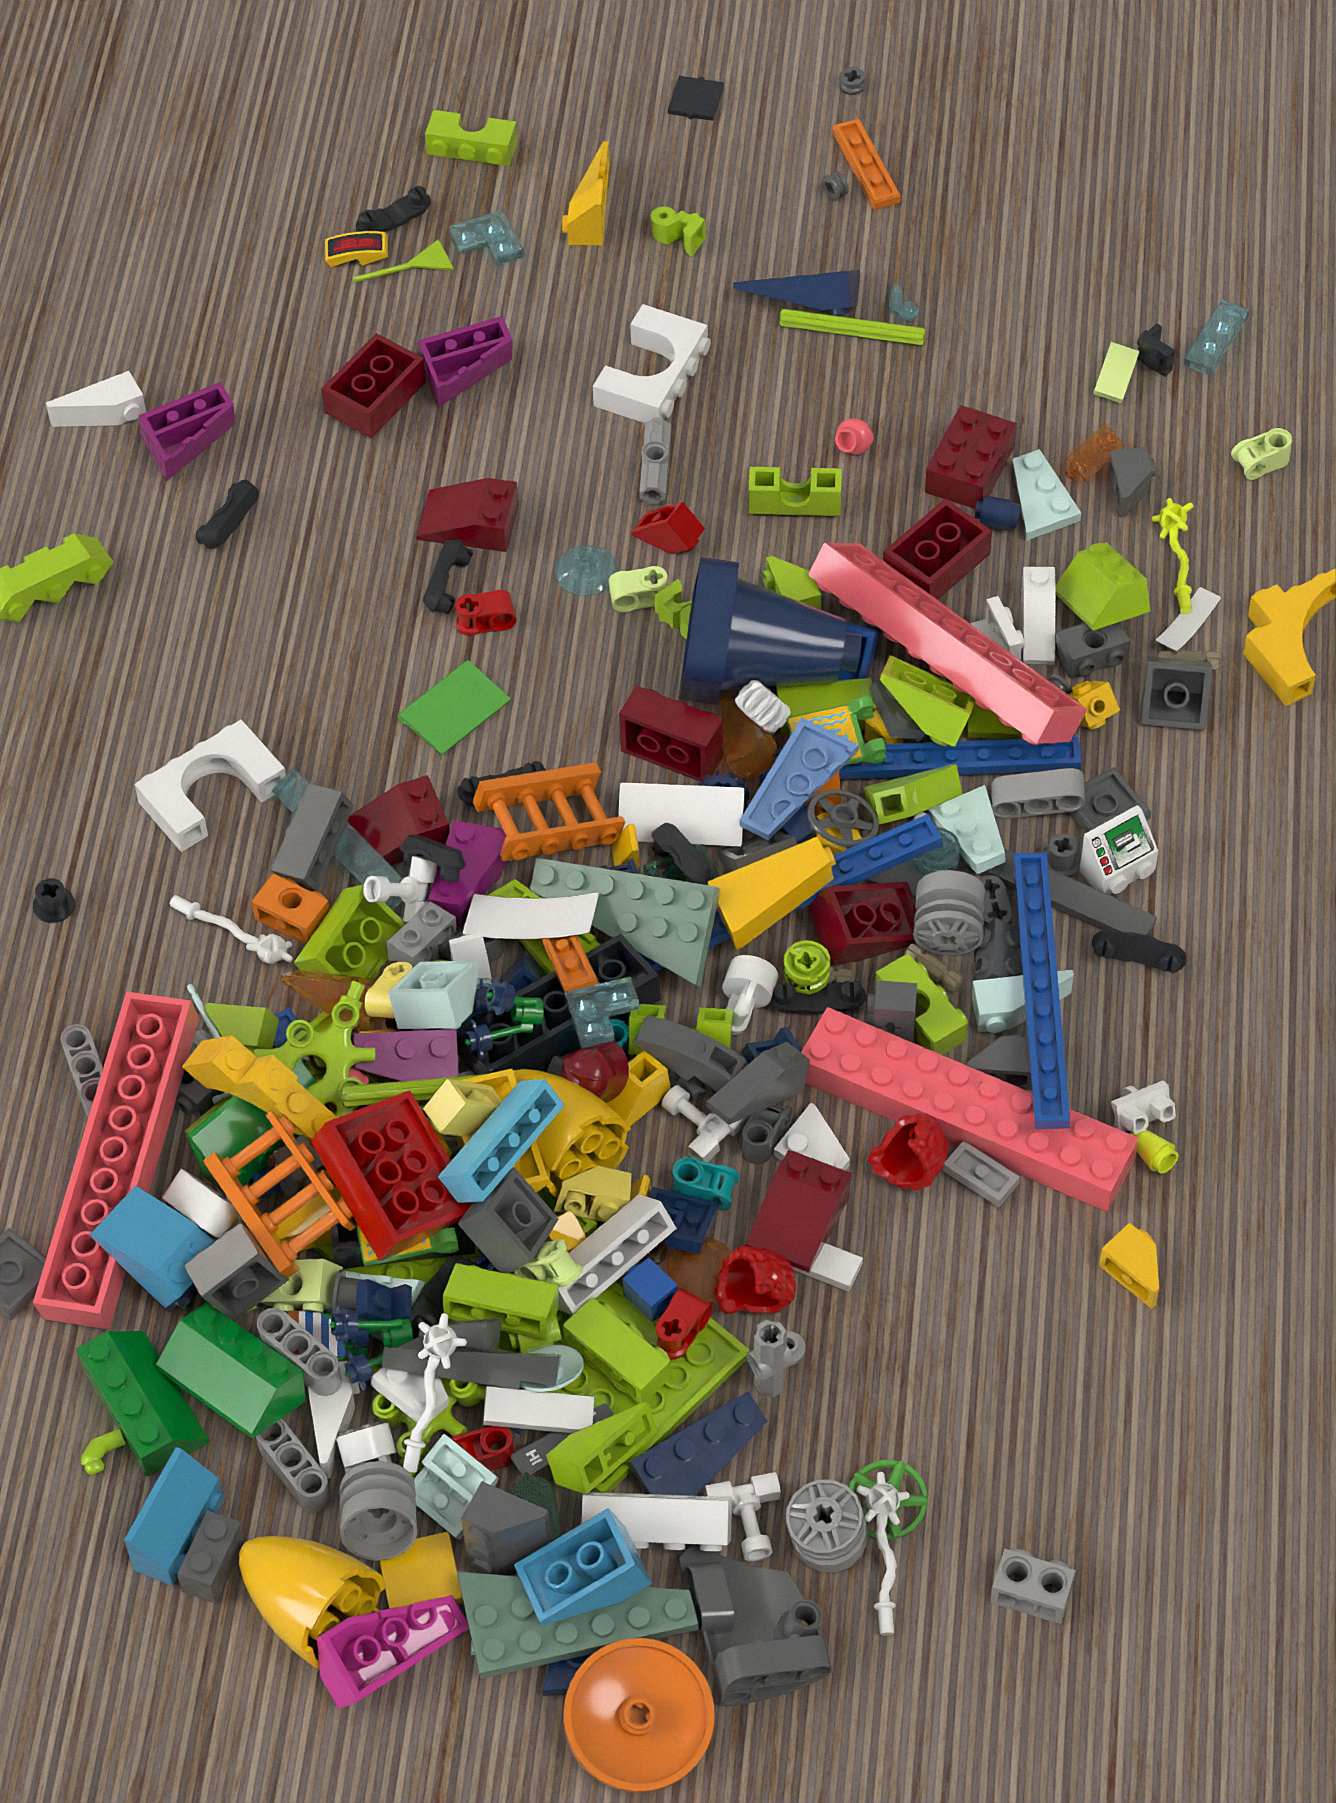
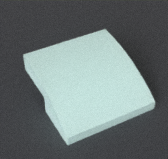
[414,1434,499,1540]

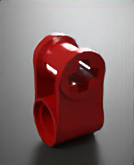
[455,589,517,636]
[656,1288,714,1360]
[450,1425,515,1471]

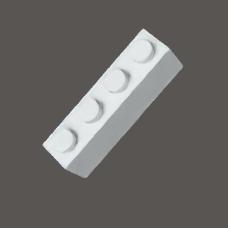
[558,1194,677,1316]
[582,1492,732,1551]

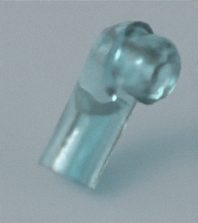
[889,285,919,321]

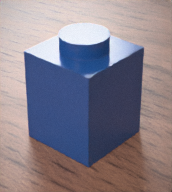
[623,1258,678,1323]

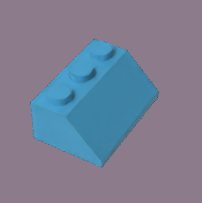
[124,1447,224,1586]

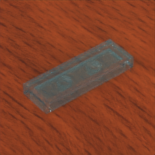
[1184,300,1249,376]

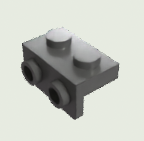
[869,680,925,743]
[973,918,1022,981]

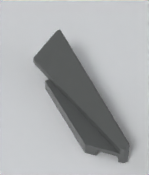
[382,1337,561,1390]

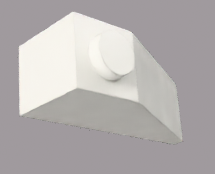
[46,371,146,427]
[1021,567,1055,665]
[308,1360,360,1479]

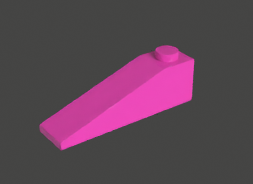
[317,1595,469,1709]

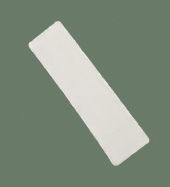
[1156,587,1221,651]

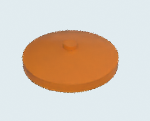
[563,1638,715,1793]

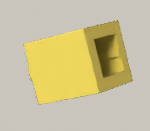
[554,1166,632,1222]

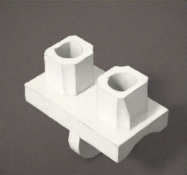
[1111,1081,1176,1134]

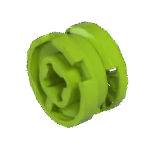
[784,941,830,994]

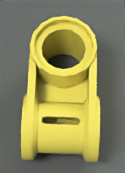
[365,962,413,1018]

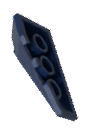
[733,270,860,315]

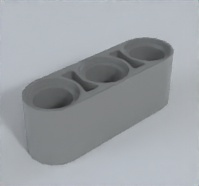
[991,768,1085,819]
[61,1024,103,1117]
[257,1308,342,1396]
[256,1419,330,1512]

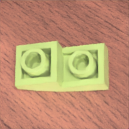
[1093,342,1139,403]

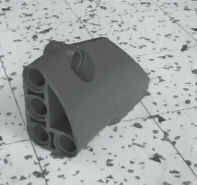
[678,1544,832,1706]

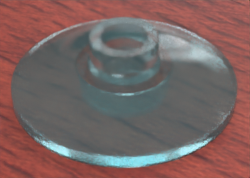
[555,545,617,596]

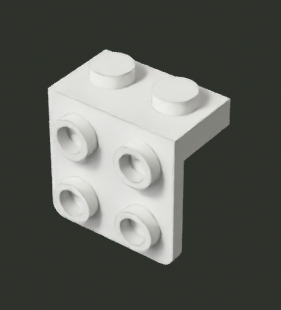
[970,596,1025,660]

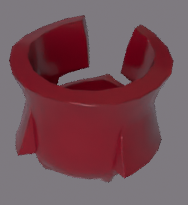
[561,1038,629,1103]

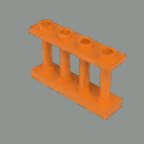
[473,762,626,861]
[203,1111,356,1278]

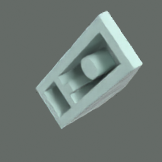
[971,970,1074,1033]

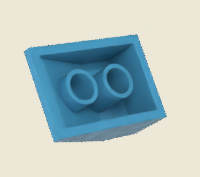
[89,1186,215,1308]
[514,1508,652,1625]

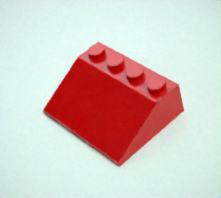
[310,1090,473,1261]

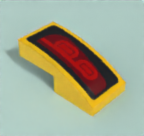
[325,231,388,267]

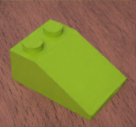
[880,655,975,747]

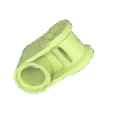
[1231,428,1292,480]
[608,566,668,613]
[513,1239,583,1287]

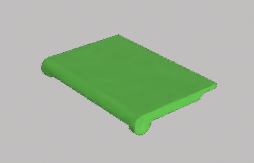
[397,660,511,755]

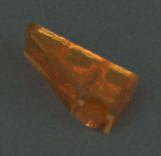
[719,693,777,782]
[281,970,385,1029]

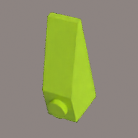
[546,1402,658,1495]

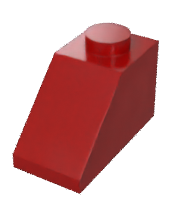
[631,502,705,554]

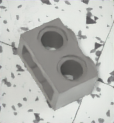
[387,901,456,968]
[990,1548,1076,1624]

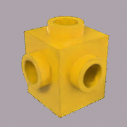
[1068,681,1120,730]

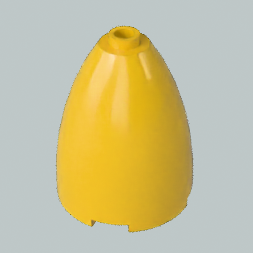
[513,1069,631,1198]
[239,1536,386,1669]

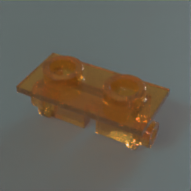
[1065,423,1125,482]

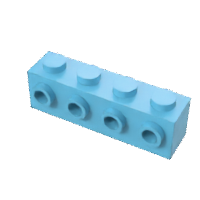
[438,1079,565,1203]

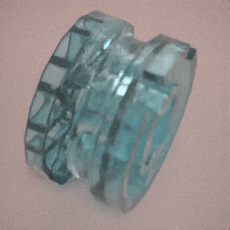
[913,827,960,876]

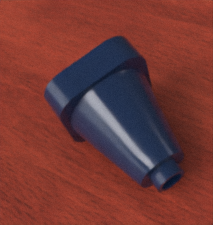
[679,557,862,705]

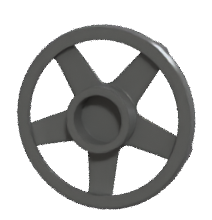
[808,790,879,849]

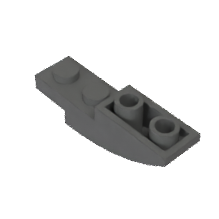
[633,1015,746,1092]

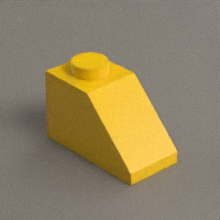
[1099,1223,1159,1309]

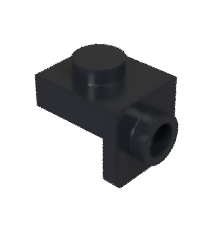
[1137,323,1175,377]

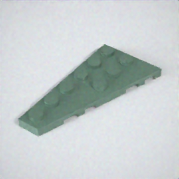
[530,858,720,986]
[457,1572,698,1679]

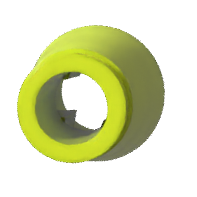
[1130,1129,1179,1174]

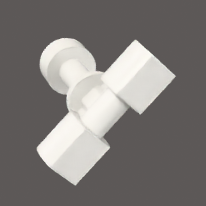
[364,856,437,922]
[662,1085,749,1162]
[704,1472,781,1561]

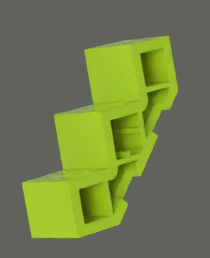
[0,533,113,622]

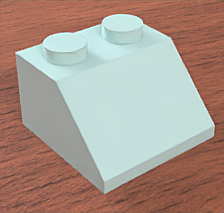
[388,961,479,1031]

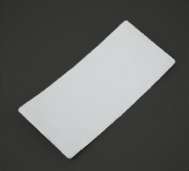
[619,783,744,846]
[463,892,599,939]

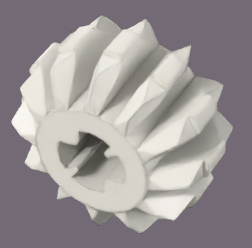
[735,680,791,733]

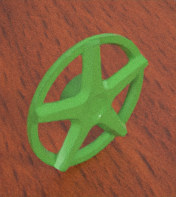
[849,1460,928,1540]

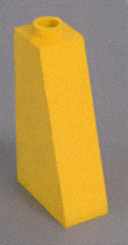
[708,837,836,950]

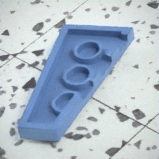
[740,718,859,840]

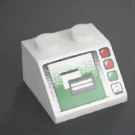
[1079,805,1158,895]

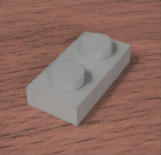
[943,1141,1020,1207]

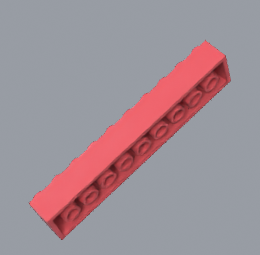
[808,543,1087,745]
[33,991,199,1330]
[801,1007,1139,1212]

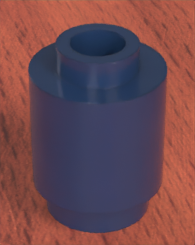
[974,495,1021,530]

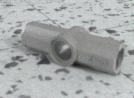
[639,418,671,505]
[746,1319,794,1397]

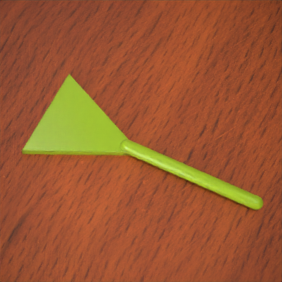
[353,239,454,282]

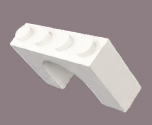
[593,304,711,423]
[134,720,288,852]

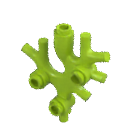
[254,981,375,1135]
[371,1366,490,1479]

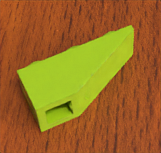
[863,764,963,825]

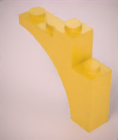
[1243,568,1336,706]
[182,1035,338,1144]

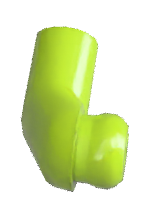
[81,1429,126,1475]

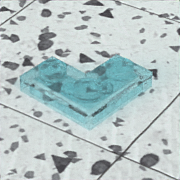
[448,210,524,265]
[565,977,640,1048]

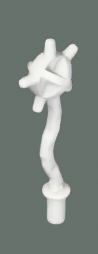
[170,895,293,965]
[403,1313,467,1472]
[857,1472,909,1636]

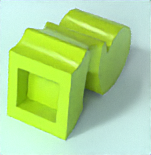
[651,206,706,256]
[655,579,692,639]

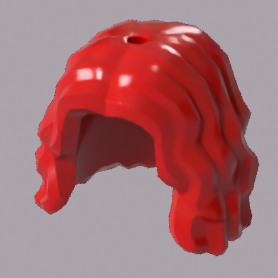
[867,1114,949,1191]
[714,1246,796,1314]

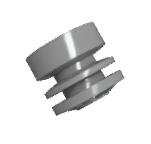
[913,870,986,956]
[339,1461,418,1561]
[786,1480,868,1573]

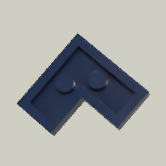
[648,1187,719,1254]

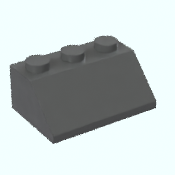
[461,1481,551,1576]

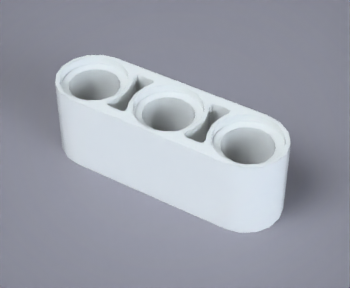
[162,1168,239,1238]

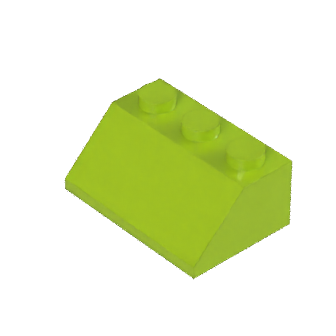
[1055,542,1151,631]
[294,884,406,1002]

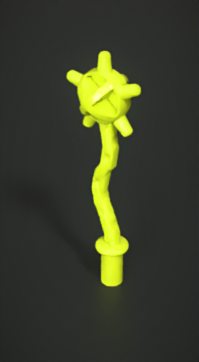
[1152,498,1194,614]

